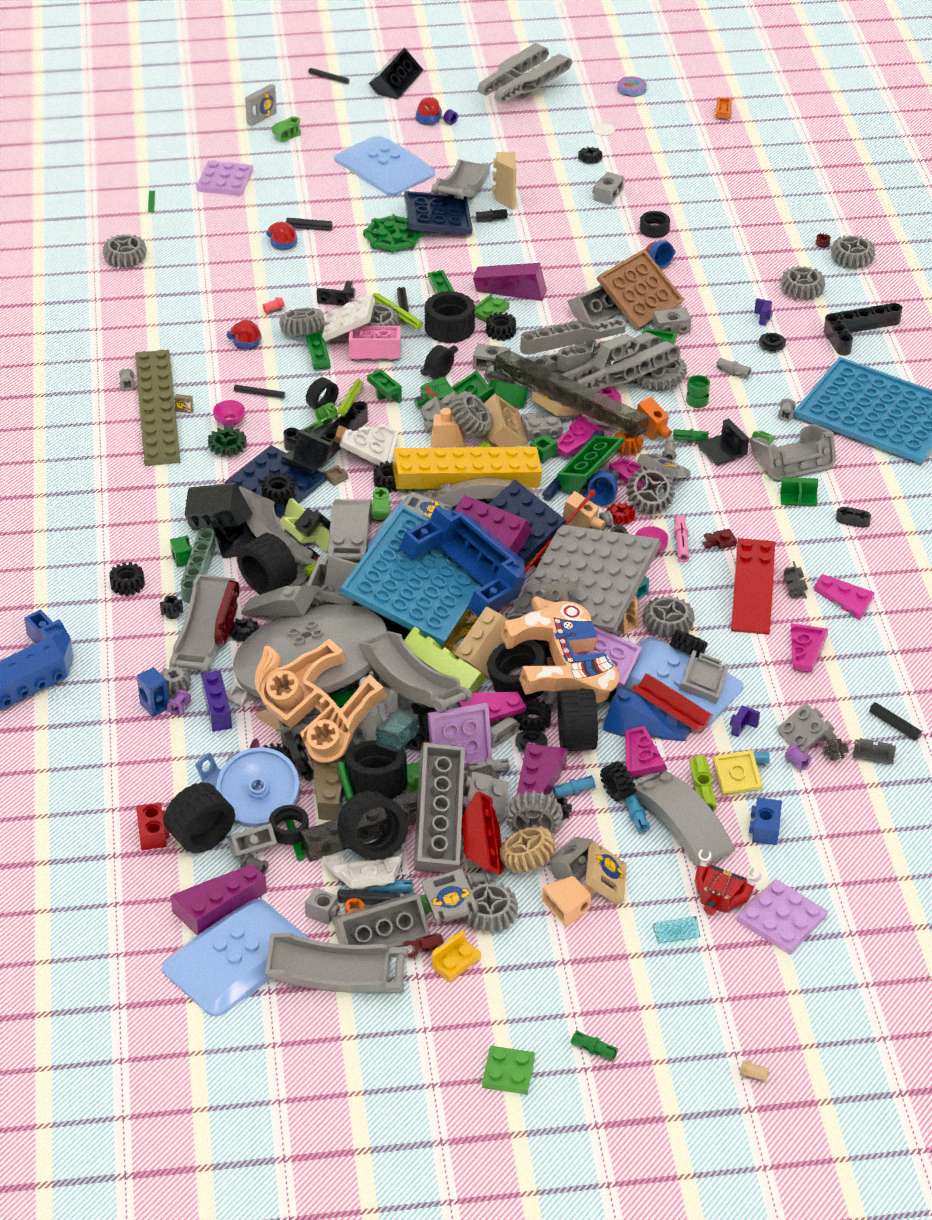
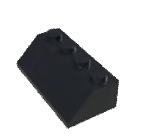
[368,47,423,99]
[184,482,253,530]
[213,521,257,559]

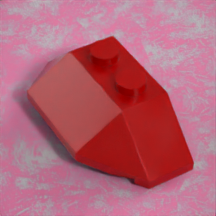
[461,791,504,876]

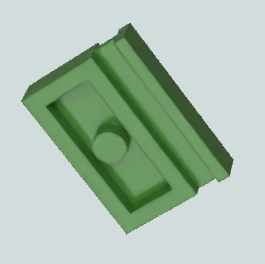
[475,294,510,322]

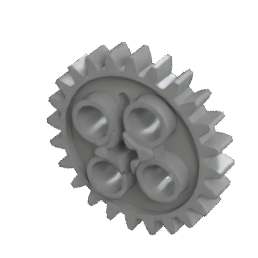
[633,357,687,390]

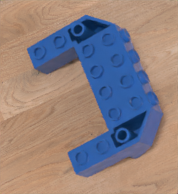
[399,507,526,617]
[0,609,73,711]

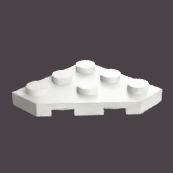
[340,424,398,466]

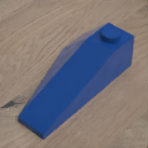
[603,688,692,741]

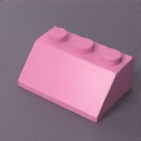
[349,326,401,360]

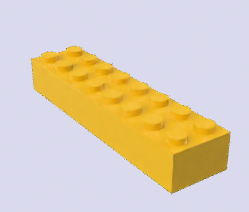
[392,447,542,489]

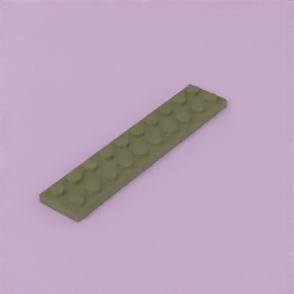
[135,350,181,466]

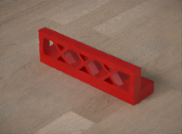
[631,673,713,732]

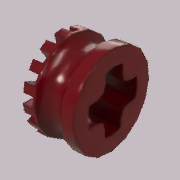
[816,233,831,248]

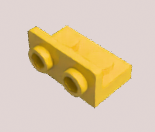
[431,930,481,982]

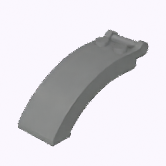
[431,159,491,199]
[424,478,539,507]
[239,486,317,566]
[327,498,372,561]
[169,574,235,673]
[359,631,472,712]
[633,770,735,866]
[265,932,408,993]

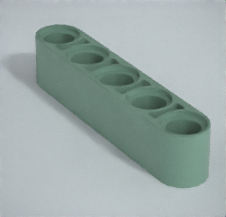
[180,528,216,603]

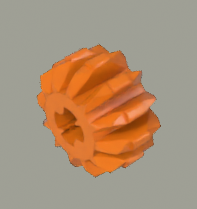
[614,428,643,457]

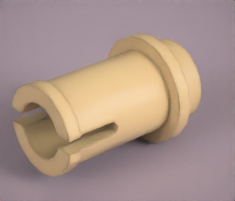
[739,1060,770,1082]

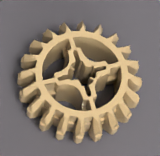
[499,825,557,874]

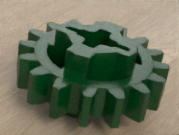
[208,426,247,457]

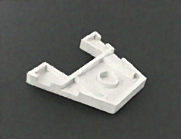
[322,845,405,889]

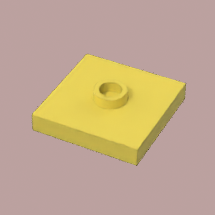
[712,750,763,796]

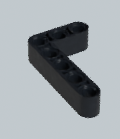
[823,303,903,356]
[283,401,368,460]

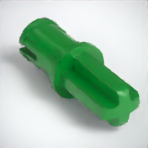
[673,428,709,443]

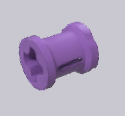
[167,689,191,716]
[785,744,812,771]

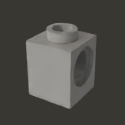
[305,888,340,925]

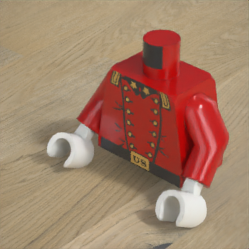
[694,849,762,915]

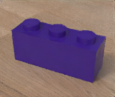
[201,670,232,732]

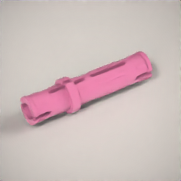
[674,515,690,562]

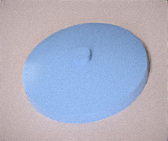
[216,747,300,827]

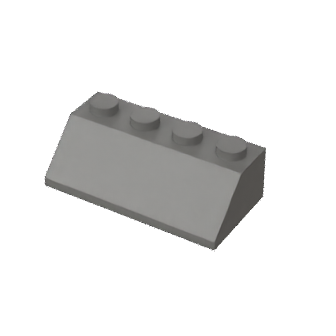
[567,285,622,323]
[332,893,430,948]

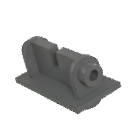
[783,561,808,599]
[853,738,896,764]

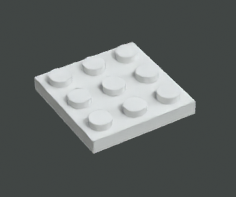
[322,295,375,341]

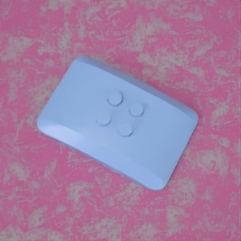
[334,136,435,196]
[623,637,743,728]
[162,899,309,1016]

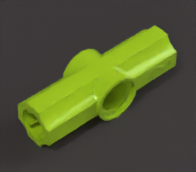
[689,755,717,811]

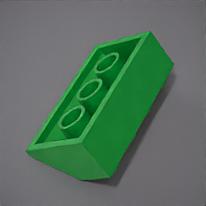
[557,436,625,494]

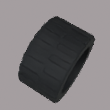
[424,291,475,343]
[237,533,298,595]
[487,640,549,701]
[557,689,598,751]
[345,740,408,799]
[164,782,235,853]
[337,791,408,861]

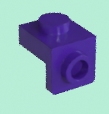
[754,298,773,326]
[730,705,760,737]

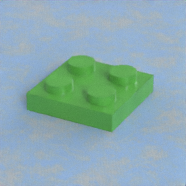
[482,1045,535,1095]

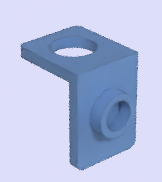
[195,752,221,787]

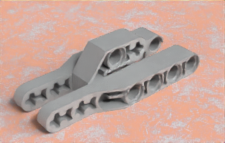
[477,43,572,104]
[517,318,626,383]
[558,332,681,398]

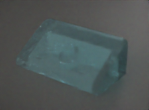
[652,916,701,944]

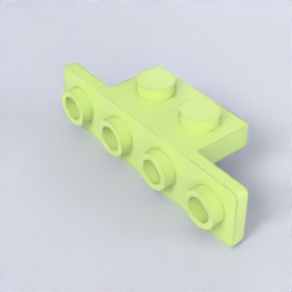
[280,498,330,552]

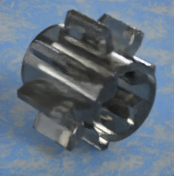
[822,738,849,761]

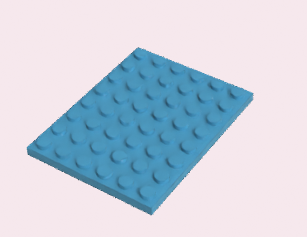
[793,357,932,464]
[339,505,483,647]

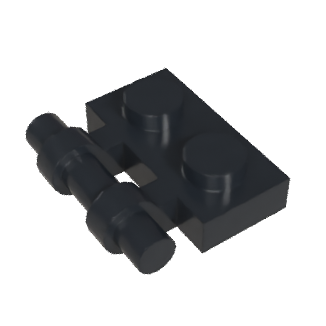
[284,730,312,781]

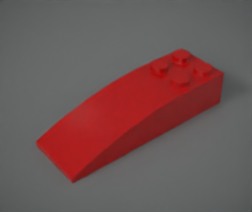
[731,538,775,635]

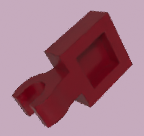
[702,529,737,549]
[403,933,444,958]

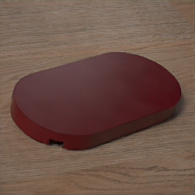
[214,580,240,646]

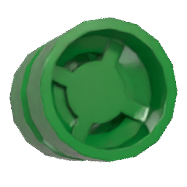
[686,375,710,408]

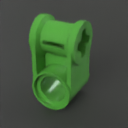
[272,116,301,142]
[372,487,391,521]

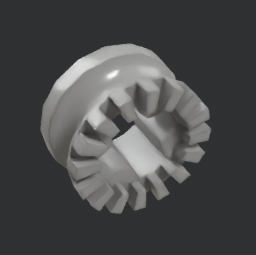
[598,511,613,529]

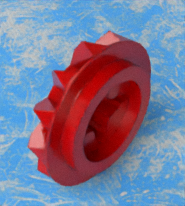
[607,502,635,525]

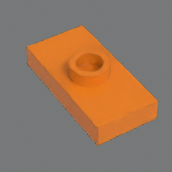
[715,97,732,119]

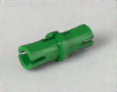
[571,1030,618,1062]

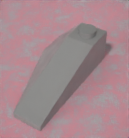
[241,585,320,616]

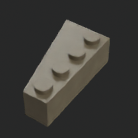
[311,744,350,821]

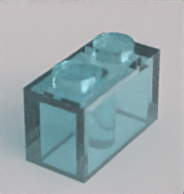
[375,709,419,752]

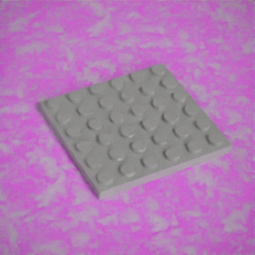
[513,525,662,632]

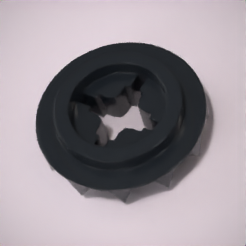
[578,146,603,163]
[759,333,786,352]
[229,617,259,641]
[515,729,548,752]

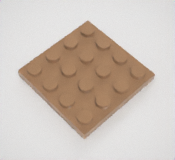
[596,249,685,331]

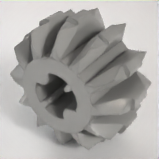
[160,665,191,697]

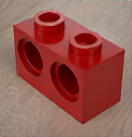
[136,802,170,851]

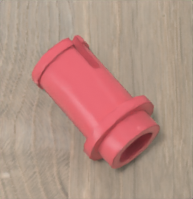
[262,297,285,314]

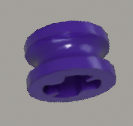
[443,109,458,125]

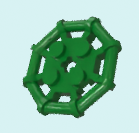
[363,214,423,253]

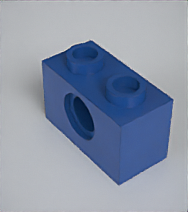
[137,667,169,717]
[749,797,782,845]

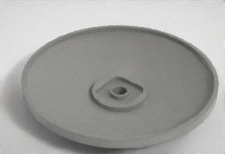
[233,604,387,697]

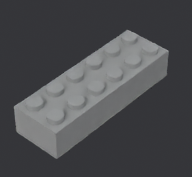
[413,743,465,873]

